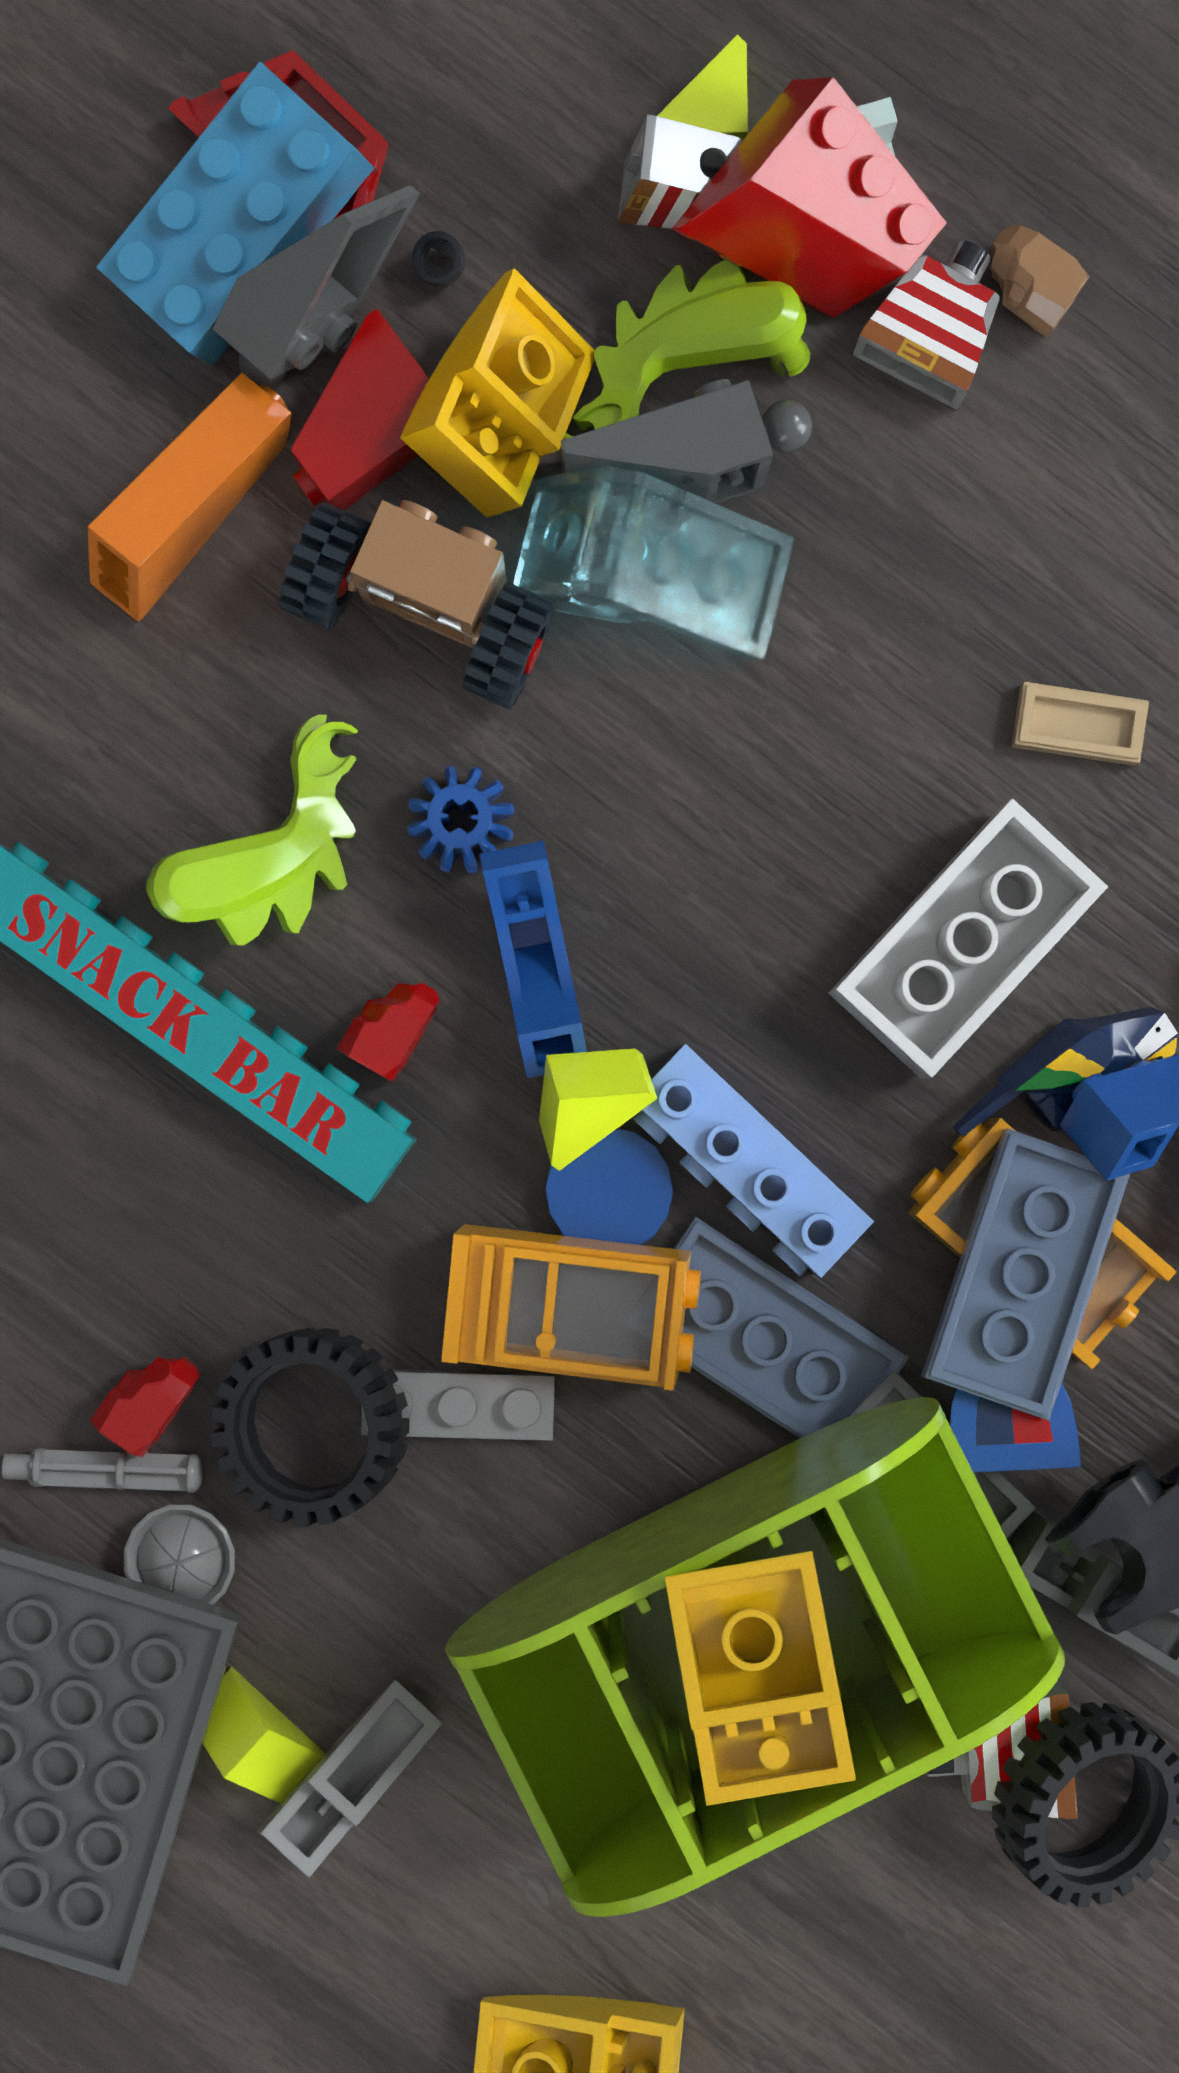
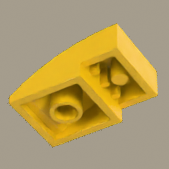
[400,268,595,518]
[665,1551,856,1806]
[474,1995,685,2073]

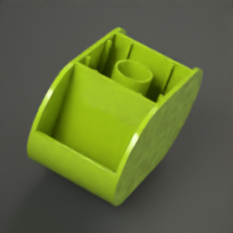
[445,1397,1065,1917]

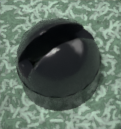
[412,231,465,286]

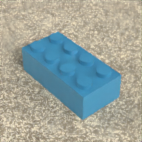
[96,62,374,366]

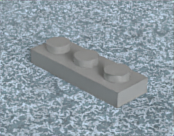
[361,1369,555,1441]

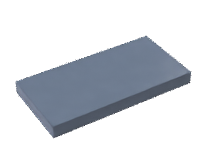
[921,1129,1130,1420]
[626,1216,909,1438]

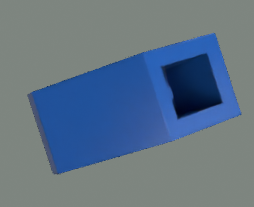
[1060,1055,1179,1181]

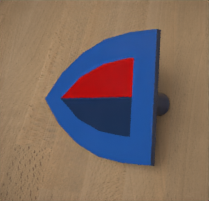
[949,1383,1081,1473]

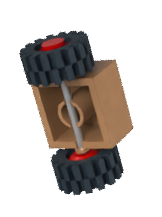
[279,500,556,710]

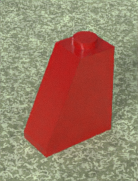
[291,308,429,510]

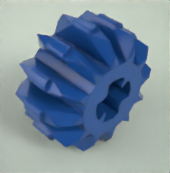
[407,766,515,874]

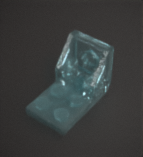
[513,465,794,660]

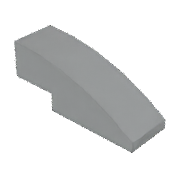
[257,1680,443,1877]

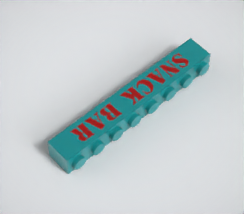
[0,841,417,1203]

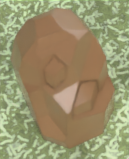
[989,225,1090,338]

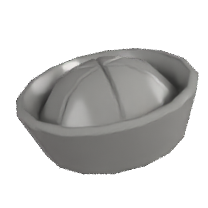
[124,1505,235,1605]

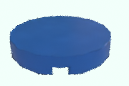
[546,1128,673,1245]

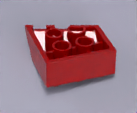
[672,77,946,318]

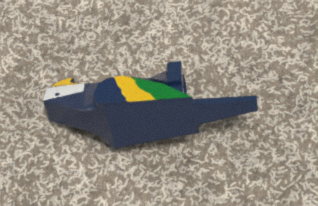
[953,1007,1178,1137]

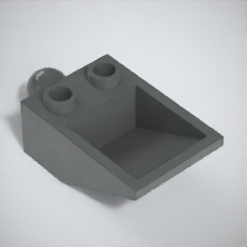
[212,185,420,387]
[561,379,812,508]

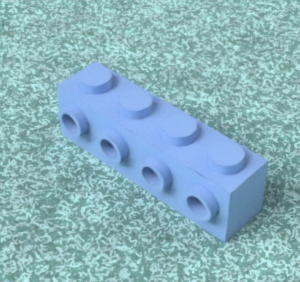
[632,1044,874,1278]

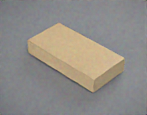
[1011,682,1149,766]

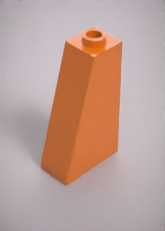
[88,373,291,623]

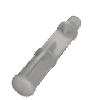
[2,1448,203,1493]

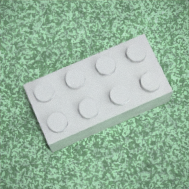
[828,798,1108,1079]

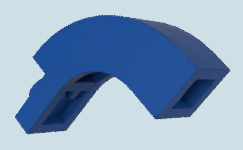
[480,841,587,1078]

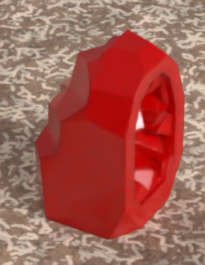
[337,983,441,1082]
[90,1356,201,1457]

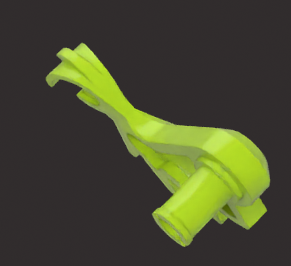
[564,260,810,439]
[146,714,358,946]

